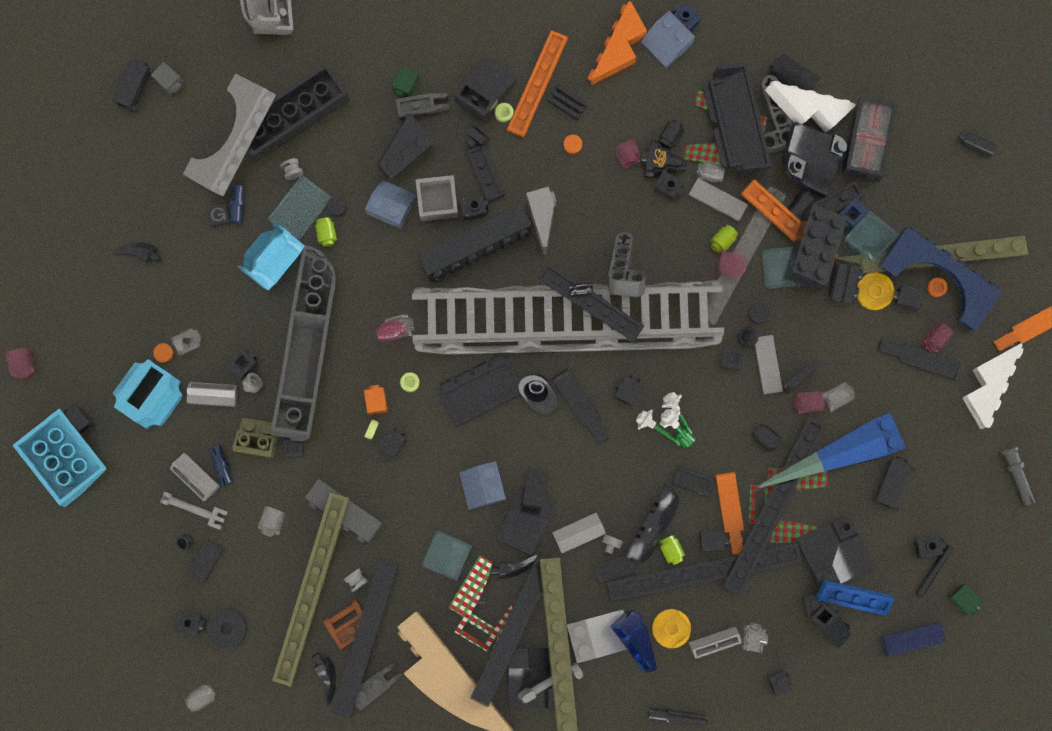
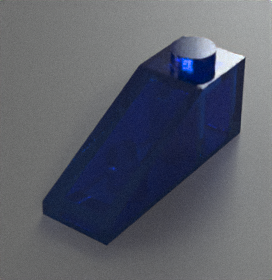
[610,610,657,673]

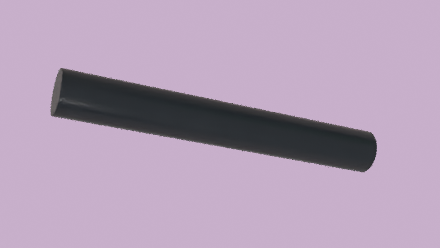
[916,544,954,597]

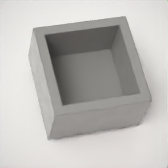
[416,175,458,222]

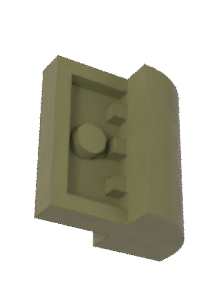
[232,418,278,458]

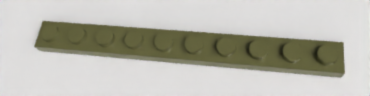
[836,236,1028,274]
[272,492,350,687]
[539,558,578,731]

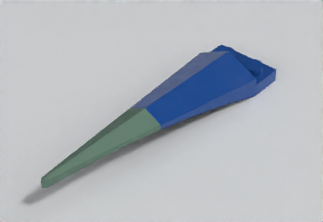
[758,413,906,488]

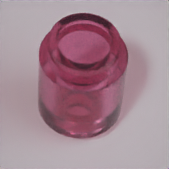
[376,319,406,342]

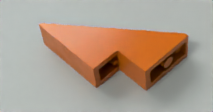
[588,1,647,85]

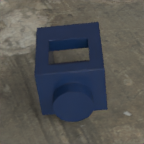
[672,3,702,32]
[839,198,870,230]

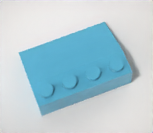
[13,409,107,507]

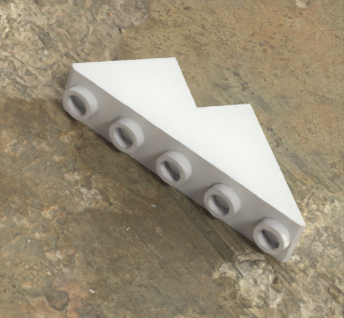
[765,81,856,133]
[963,343,1024,429]

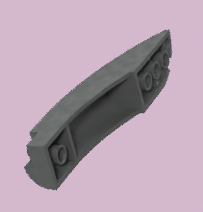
[271,245,336,441]

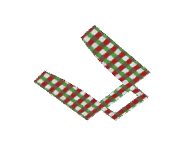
[448,555,542,652]

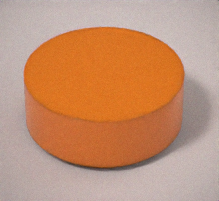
[564,135,582,155]
[927,277,947,297]
[153,343,174,363]

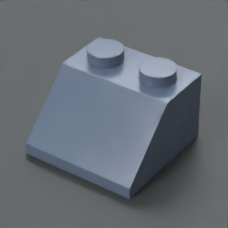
[641,11,695,68]
[365,180,417,229]
[459,461,506,510]

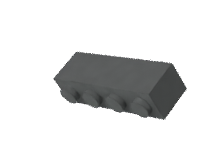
[305,479,383,544]

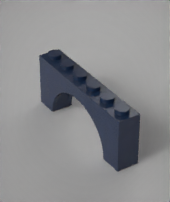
[878,227,1002,331]

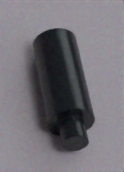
[958,131,997,157]

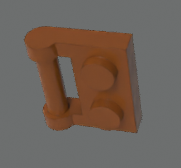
[322,599,363,650]

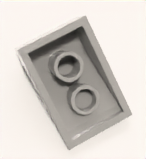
[526,187,556,255]
[567,609,633,663]

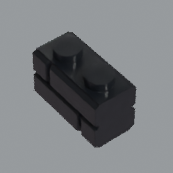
[829,259,863,304]

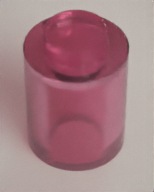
[924,322,954,352]

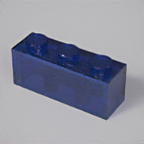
[879,623,946,656]

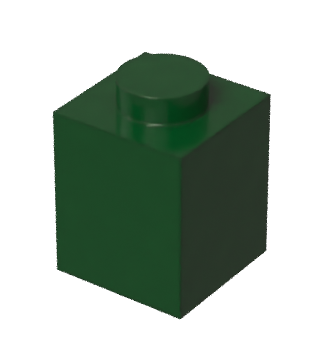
[392,66,420,98]
[948,584,983,615]

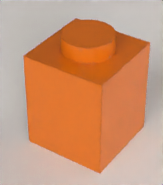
[364,385,388,415]

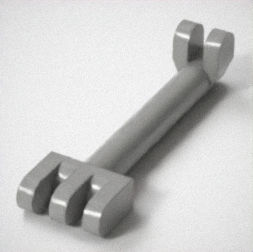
[160,491,228,530]
[517,662,583,703]

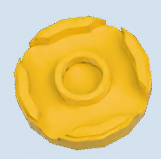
[857,272,895,311]
[652,609,691,648]

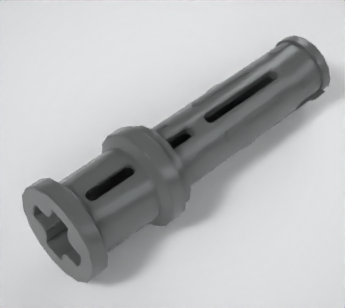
[1001,446,1036,506]

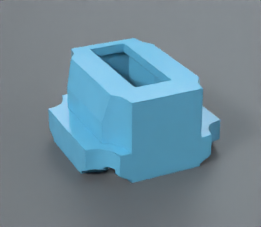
[238,223,305,291]
[113,359,183,429]

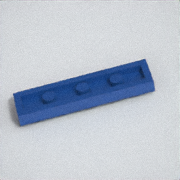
[816,580,894,616]

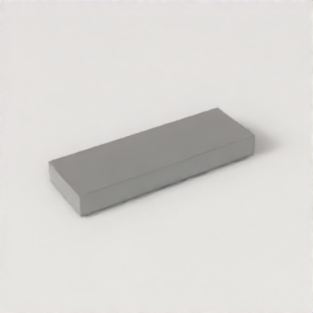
[689,178,748,222]
[754,335,783,395]

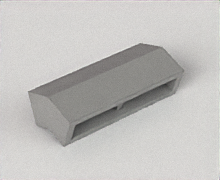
[187,382,238,407]
[170,453,220,501]
[552,512,606,553]
[688,627,742,659]

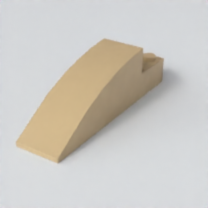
[397,612,514,731]

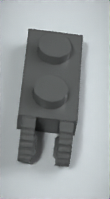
[395,92,450,119]
[355,662,403,711]

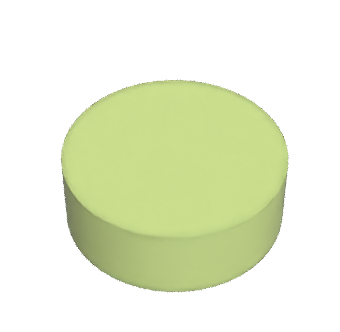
[495,103,513,123]
[400,372,420,392]
[365,419,379,440]

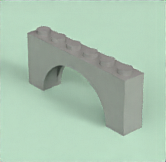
[183,73,276,196]

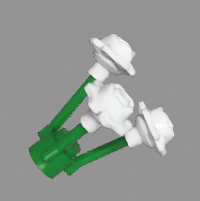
[636,392,696,448]

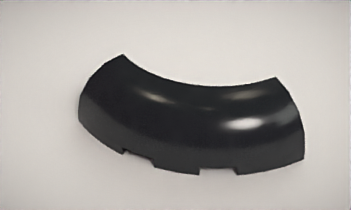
[625,484,679,561]

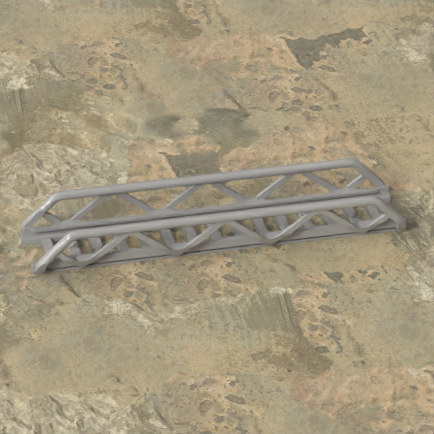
[412,280,724,354]

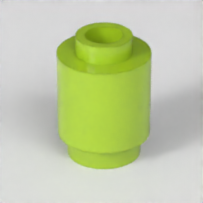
[315,218,337,247]
[710,225,738,253]
[660,535,685,565]

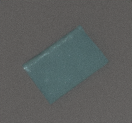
[267,175,332,241]

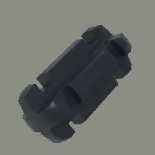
[569,282,593,295]

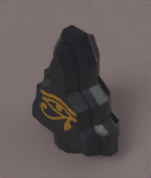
[641,140,687,177]

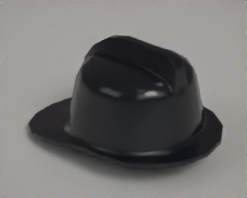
[518,373,558,414]

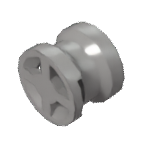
[280,158,303,180]
[344,568,369,592]

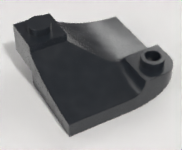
[782,122,850,198]
[795,517,874,589]
[509,648,554,708]

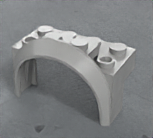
[240,0,293,35]

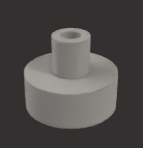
[242,373,263,393]
[602,535,623,554]

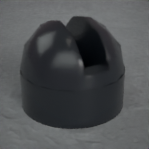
[176,534,193,551]

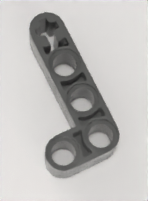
[760,75,793,154]
[608,232,646,297]

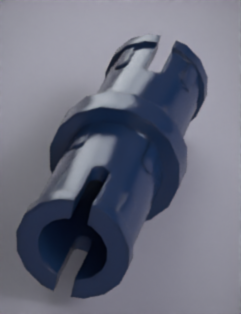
[229,185,245,225]
[209,445,233,486]

